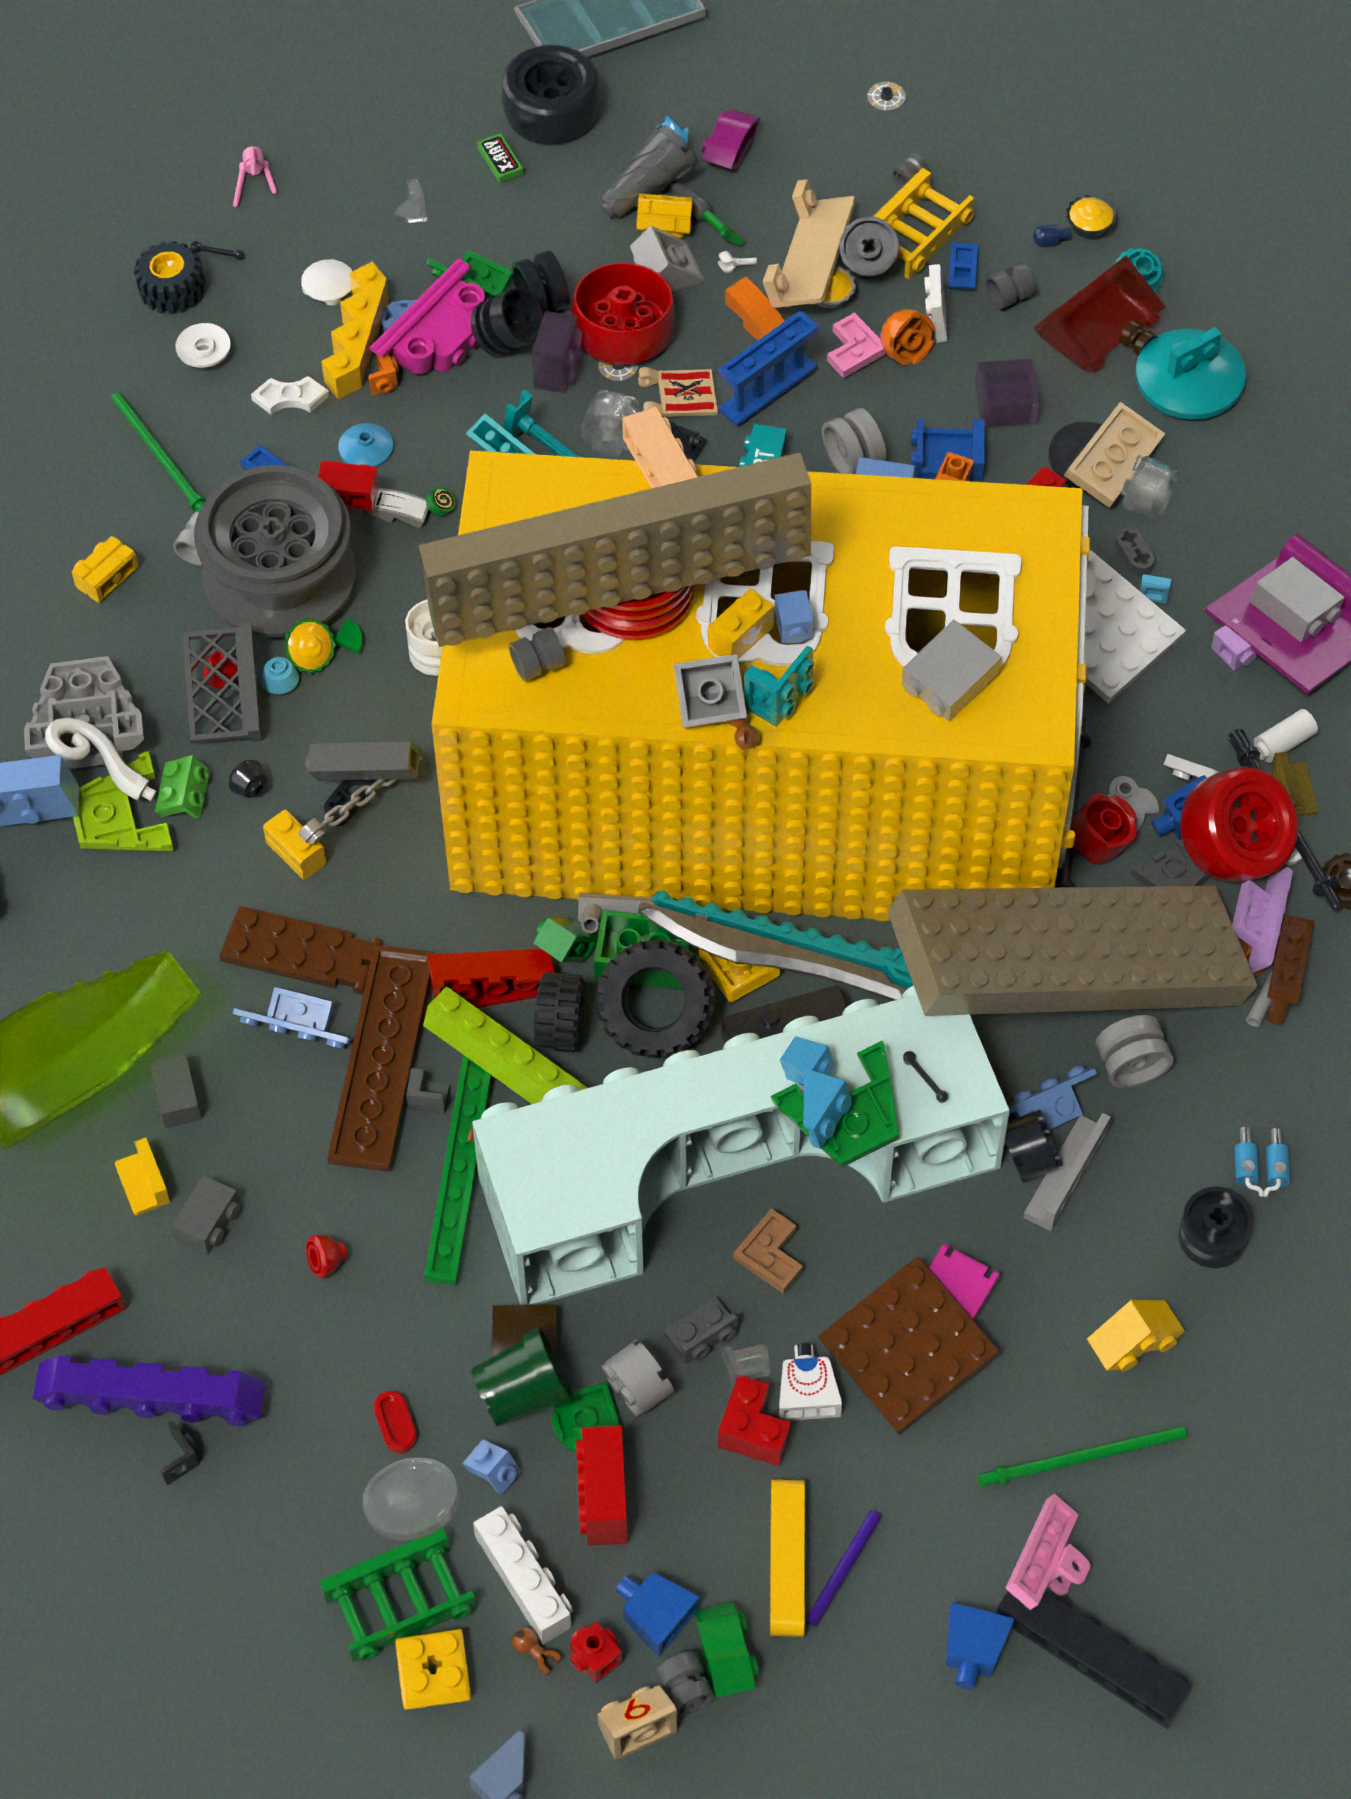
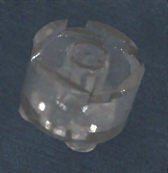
[580,390,641,456]
[1121,455,1179,521]

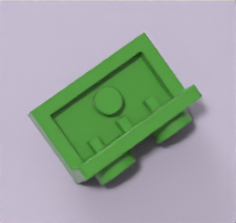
[155,755,210,819]

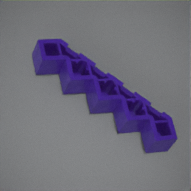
[32,1355,266,1426]

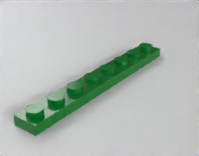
[423,1055,491,1286]

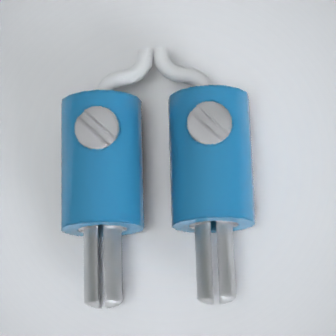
[1234,1126,1291,1197]

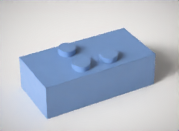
[0,755,79,826]

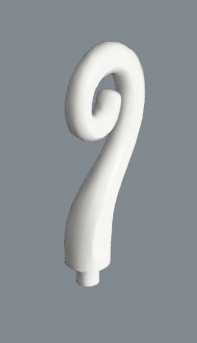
[45,718,157,801]

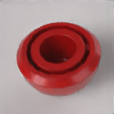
[203,651,239,689]
[306,1235,347,1279]

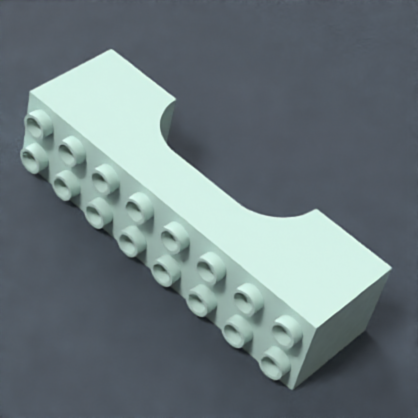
[472,986,1009,1305]

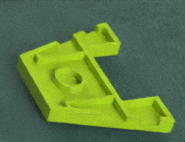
[73,751,173,851]

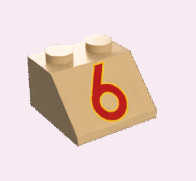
[597,1685,677,1761]

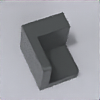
[406,1068,450,1114]

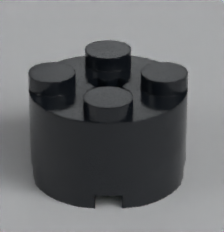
[1005,1109,1063,1183]

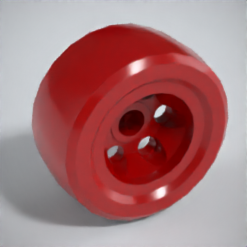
[572,263,675,364]
[1180,767,1298,883]

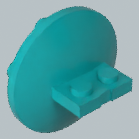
[1135,327,1246,420]

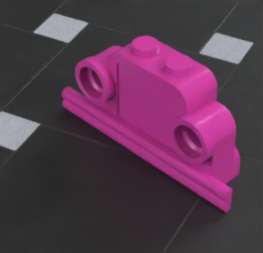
[370,259,485,374]

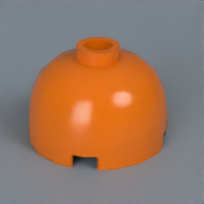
[880,309,935,366]

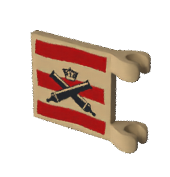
[638,367,718,417]

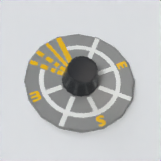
[867,82,906,111]
[598,360,639,381]

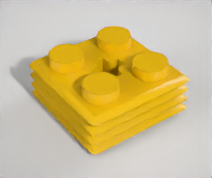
[699,949,780,1002]
[395,1629,471,1710]

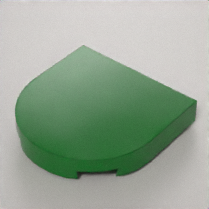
[552,1382,625,1453]

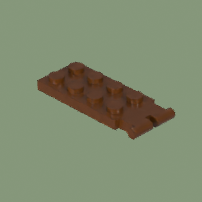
[220,906,382,995]

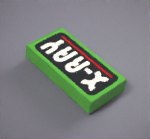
[477,133,523,183]

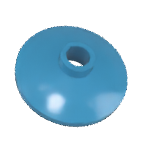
[338,423,394,467]

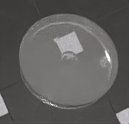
[362,1457,459,1540]

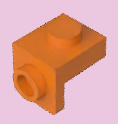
[368,353,399,396]

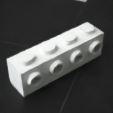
[473,1506,573,1645]

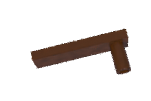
[1267,914,1314,1025]

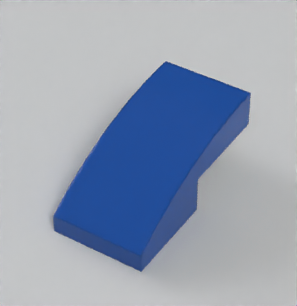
[948,242,978,290]

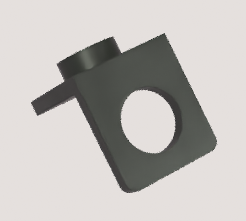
[161,1420,199,1485]

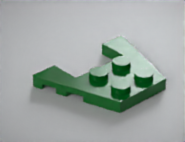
[771,1040,900,1167]

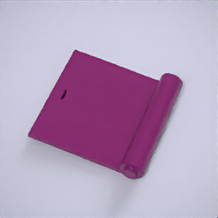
[1204,534,1351,694]

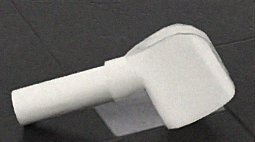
[718,251,757,273]

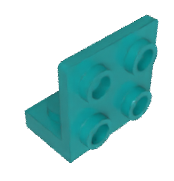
[744,645,815,727]

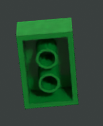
[594,910,692,990]

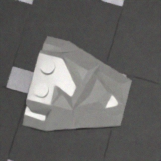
[24,656,144,769]

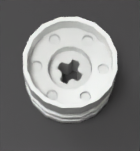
[405,600,442,676]

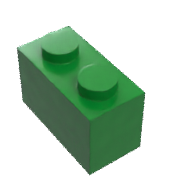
[533,917,598,962]

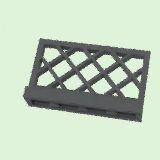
[183,622,262,744]

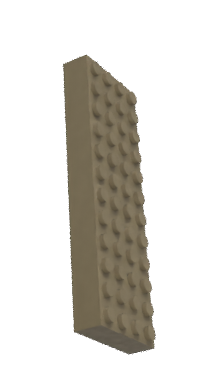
[418,452,811,647]
[887,886,1258,1016]

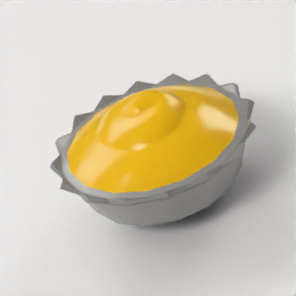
[816,266,857,308]

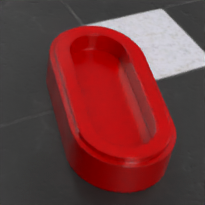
[373,1391,417,1454]

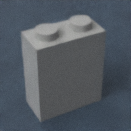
[1250,557,1345,642]
[901,619,1002,722]

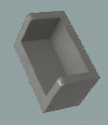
[149,1053,202,1128]

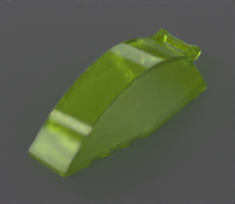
[0,950,201,1151]

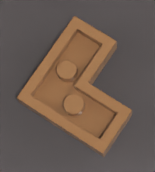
[733,1208,803,1294]

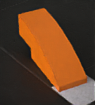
[725,277,785,340]

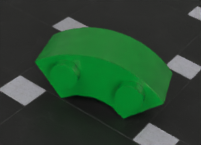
[694,1602,759,1698]

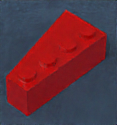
[427,948,555,1008]

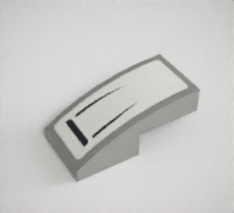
[365,488,428,528]

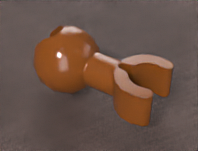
[727,705,760,750]
[511,1628,561,1676]

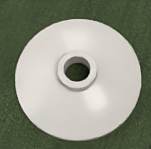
[176,323,231,368]

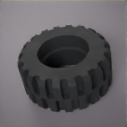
[596,940,715,1058]

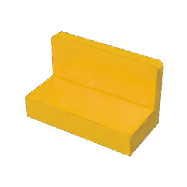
[115,1138,170,1215]

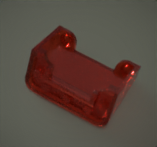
[1034,255,1166,372]

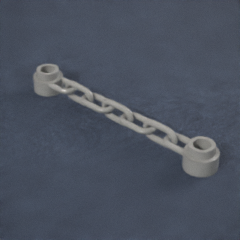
[298,751,423,845]

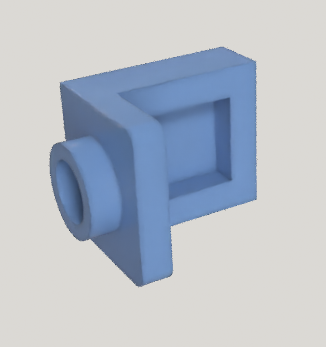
[462,1439,521,1494]

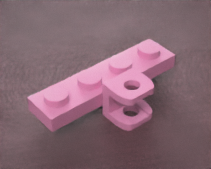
[1006,1493,1091,1610]

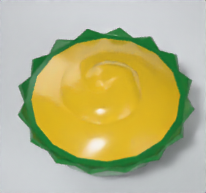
[284,617,336,674]

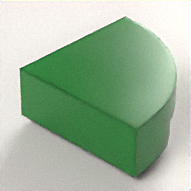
[334,618,363,655]

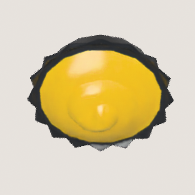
[1066,195,1117,238]

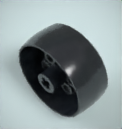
[502,45,601,145]

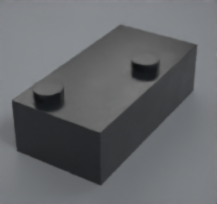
[721,985,847,1044]

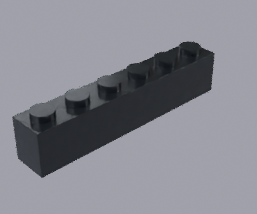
[996,1591,1193,1730]

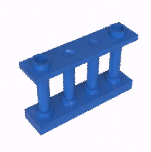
[718,310,819,426]

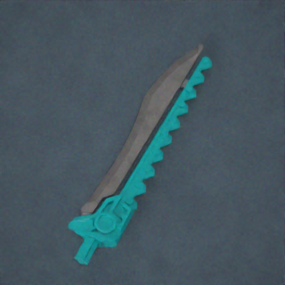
[638,891,914,1000]

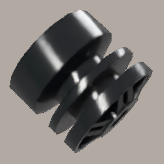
[470,287,544,356]

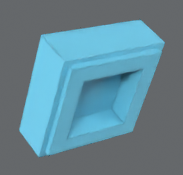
[1140,574,1171,604]

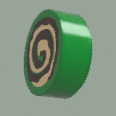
[426,487,455,516]

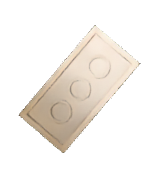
[1064,402,1165,508]

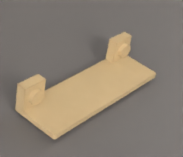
[762,179,856,308]

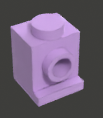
[1211,618,1257,670]

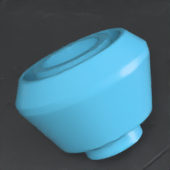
[260,657,300,695]

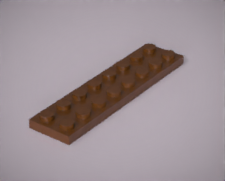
[327,944,434,1172]

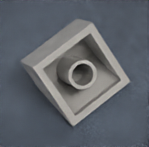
[630,226,704,291]
[673,654,747,728]

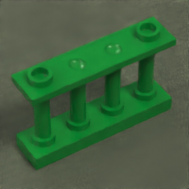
[319,1527,476,1662]

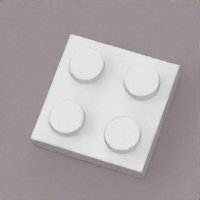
[925,264,947,343]

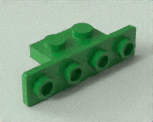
[426,250,513,300]

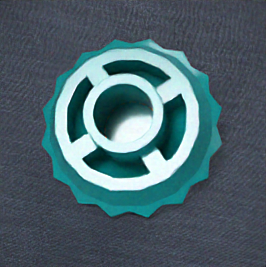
[1113,248,1165,297]

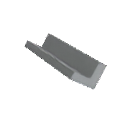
[1023,1113,1111,1232]

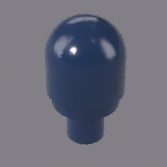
[1033,224,1071,247]

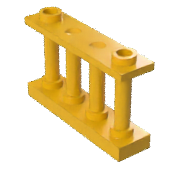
[865,168,974,279]

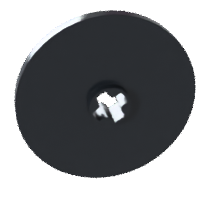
[1048,422,1102,492]

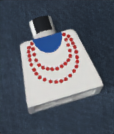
[779,1343,842,1421]

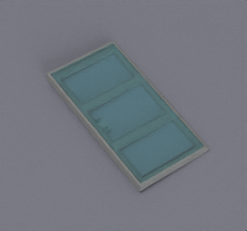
[514,0,706,57]

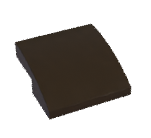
[492,1305,557,1357]

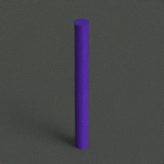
[805,1510,881,1627]

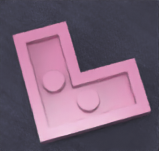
[827,312,886,378]

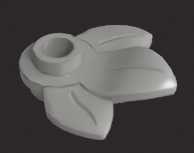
[1108,776,1159,831]

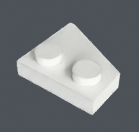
[1163,754,1218,781]

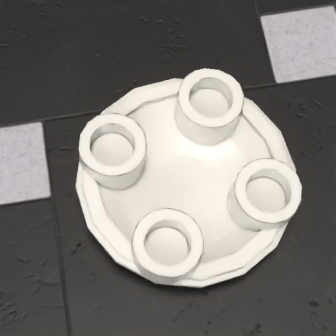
[302,259,352,306]

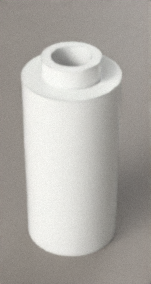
[1254,709,1318,763]

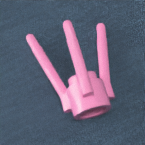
[233,147,277,207]

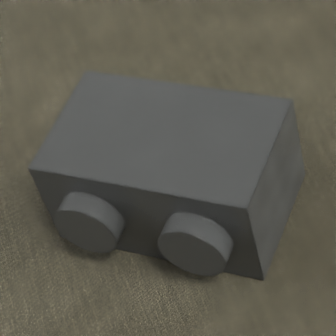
[171,1175,240,1255]

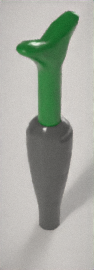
[667,180,744,246]

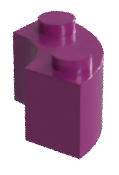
[702,109,761,169]

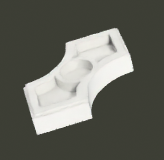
[251,376,329,415]

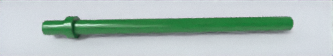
[111,392,206,512]
[977,1426,1187,1487]

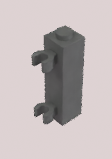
[305,741,420,782]

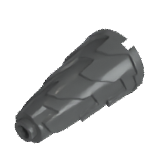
[601,124,697,218]

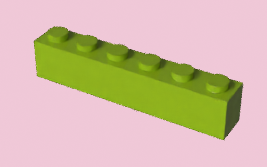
[423,986,588,1104]

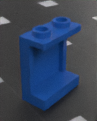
[911,419,984,481]

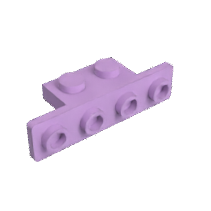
[1232,867,1293,973]

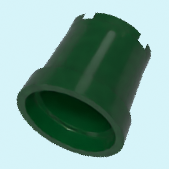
[471,1326,574,1427]

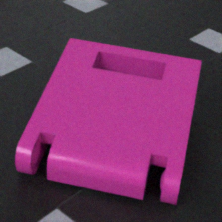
[929,1243,1001,1321]

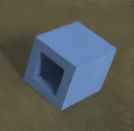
[774,590,814,644]

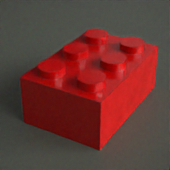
[576,1426,627,1546]

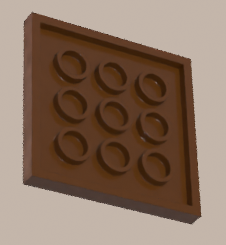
[818,1256,1000,1435]

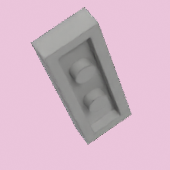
[578,892,655,933]

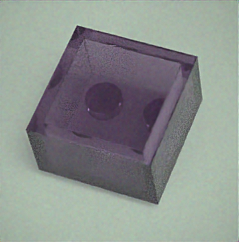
[532,311,582,394]
[975,359,1039,426]

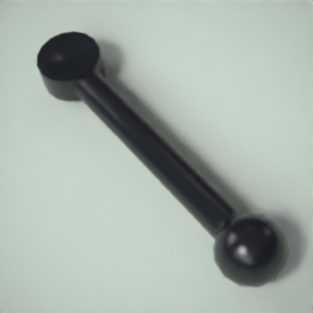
[191,241,244,260]
[903,1051,949,1103]

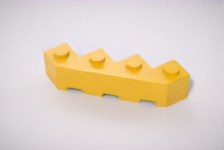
[321,262,389,400]

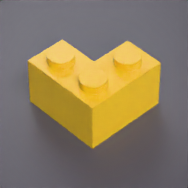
[1087,1300,1185,1372]

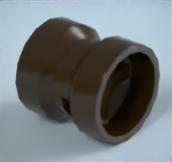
[1119,320,1158,356]

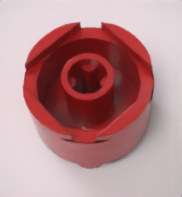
[1070,793,1138,864]

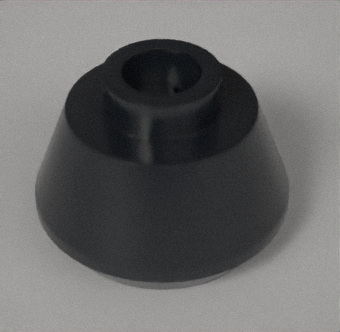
[229,760,267,798]

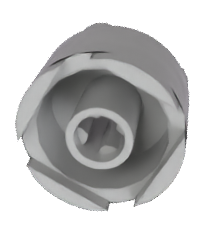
[601,1339,674,1418]

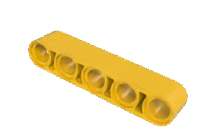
[770,1479,805,1637]

